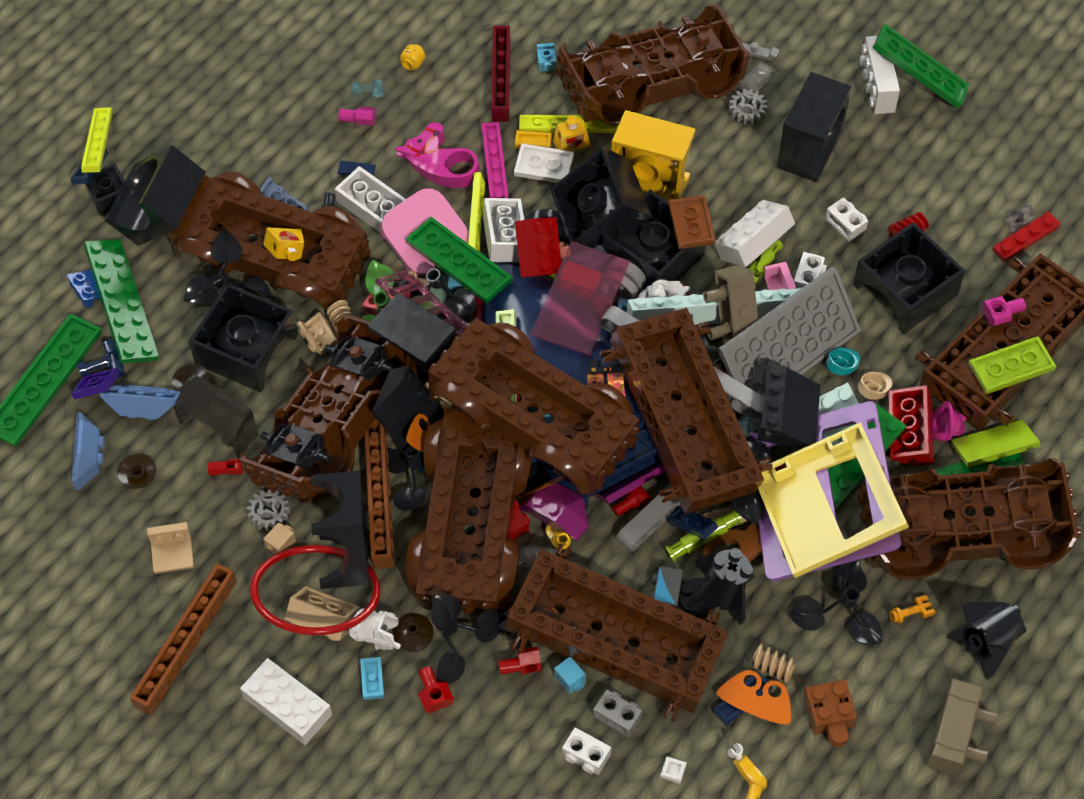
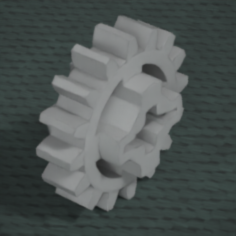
[729,89,767,124]
[246,490,290,531]

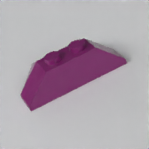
[519,483,589,541]

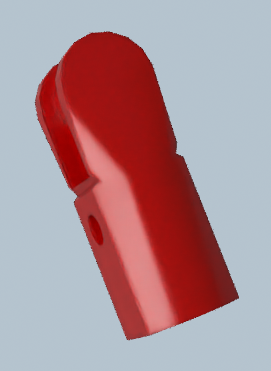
[208,459,244,476]

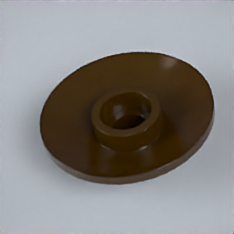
[172,364,210,395]
[117,453,157,489]
[393,613,434,652]

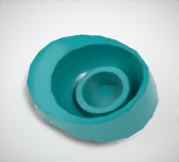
[826,347,860,375]

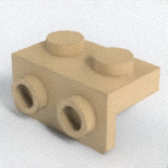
[297,312,337,355]

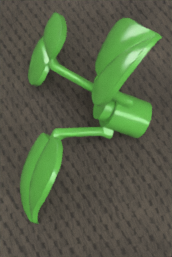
[361,260,439,321]

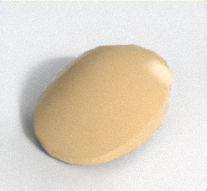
[858,371,893,400]

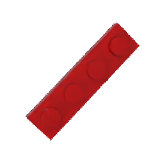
[992,211,1061,263]

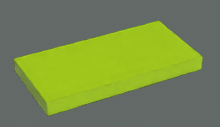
[968,336,1056,394]
[951,419,1040,468]

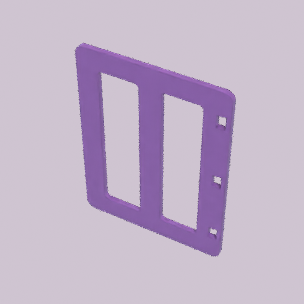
[748,401,901,581]

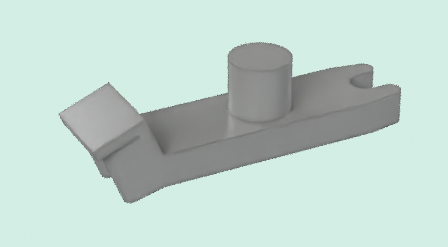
[742,42,779,61]

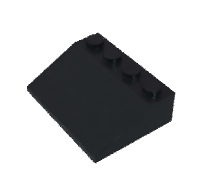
[757,364,820,448]
[372,365,445,456]

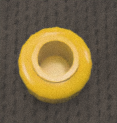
[400,44,426,70]

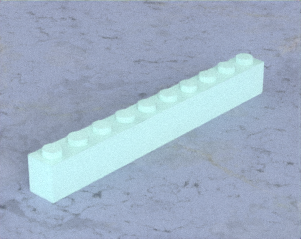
[626,287,803,325]

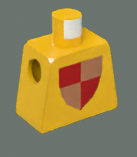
[553,116,591,152]
[264,228,304,261]

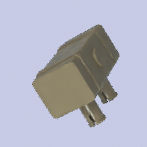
[703,265,758,344]
[927,679,998,775]

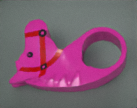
[395,122,480,188]

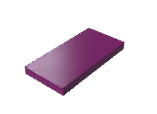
[593,460,666,504]

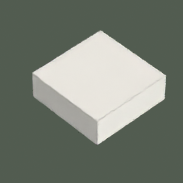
[660,756,687,784]

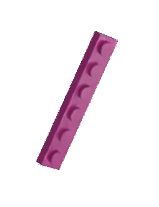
[481,122,508,198]

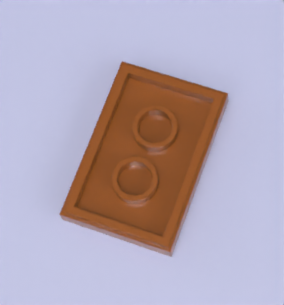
[668,195,716,249]

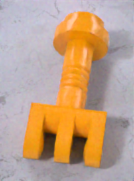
[889,595,936,623]

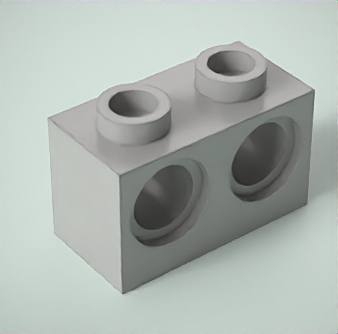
[593,690,642,738]

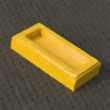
[515,130,552,149]

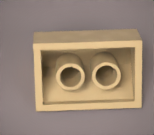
[285,586,360,641]

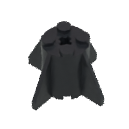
[686,548,754,625]
[946,602,1027,679]

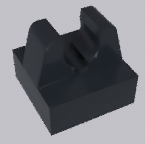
[527,463,547,490]

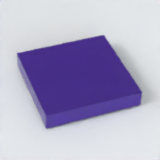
[72,368,120,400]

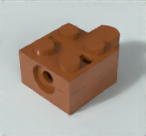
[803,679,857,747]

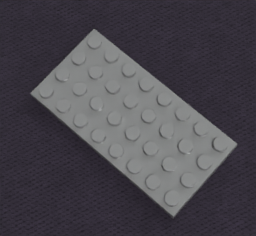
[718,267,861,395]

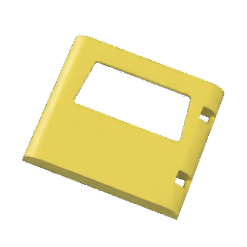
[758,422,909,578]

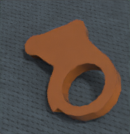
[702,523,763,562]

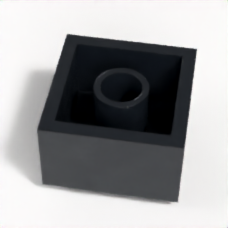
[84,163,125,215]

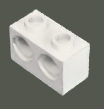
[825,197,868,242]
[794,252,827,288]
[562,728,611,775]

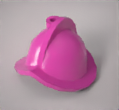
[933,401,966,441]

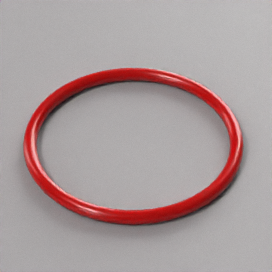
[250,545,381,636]

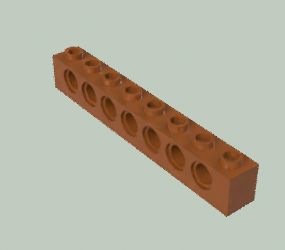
[365,418,395,569]
[130,563,237,716]

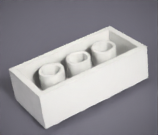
[860,36,900,114]
[335,166,406,232]
[482,198,524,263]
[714,200,795,267]
[240,658,332,745]

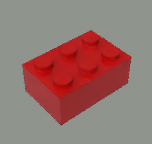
[515,217,562,278]

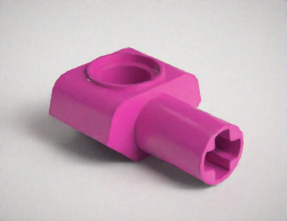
[339,107,377,126]
[982,296,1026,326]

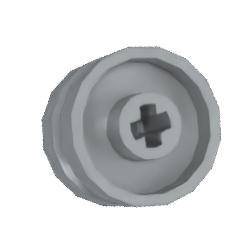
[599,259,646,304]

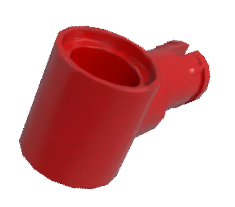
[612,485,652,517]

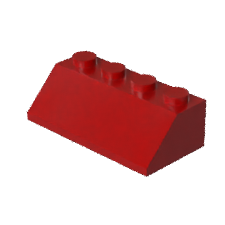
[889,385,934,466]

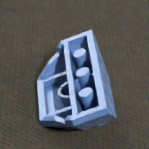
[100,385,181,420]
[71,413,105,490]

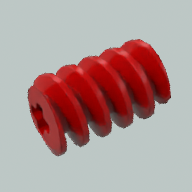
[887,212,929,238]

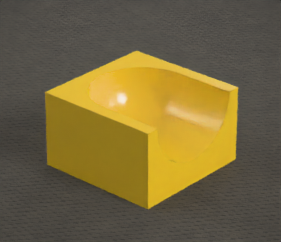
[611,110,696,201]

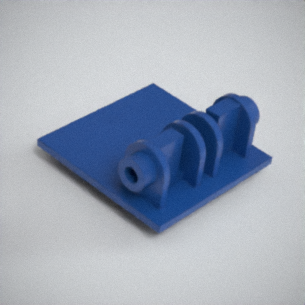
[66,270,100,308]

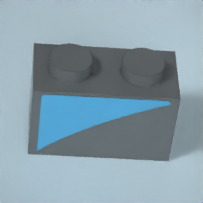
[650,566,683,608]

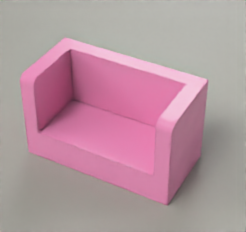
[763,262,797,290]

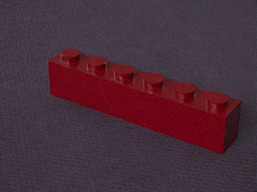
[491,26,511,122]

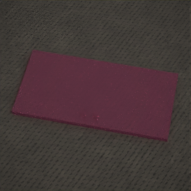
[530,242,630,356]

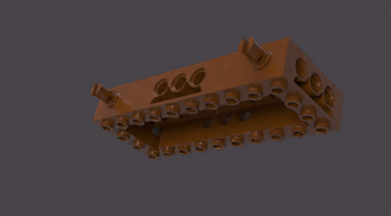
[915,253,1084,431]
[599,308,773,514]
[505,543,729,722]

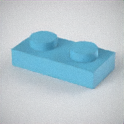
[360,657,384,700]

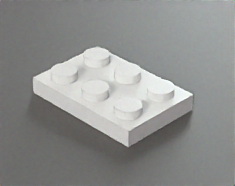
[514,143,574,183]

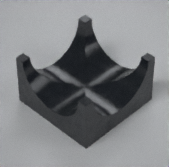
[311,471,369,589]

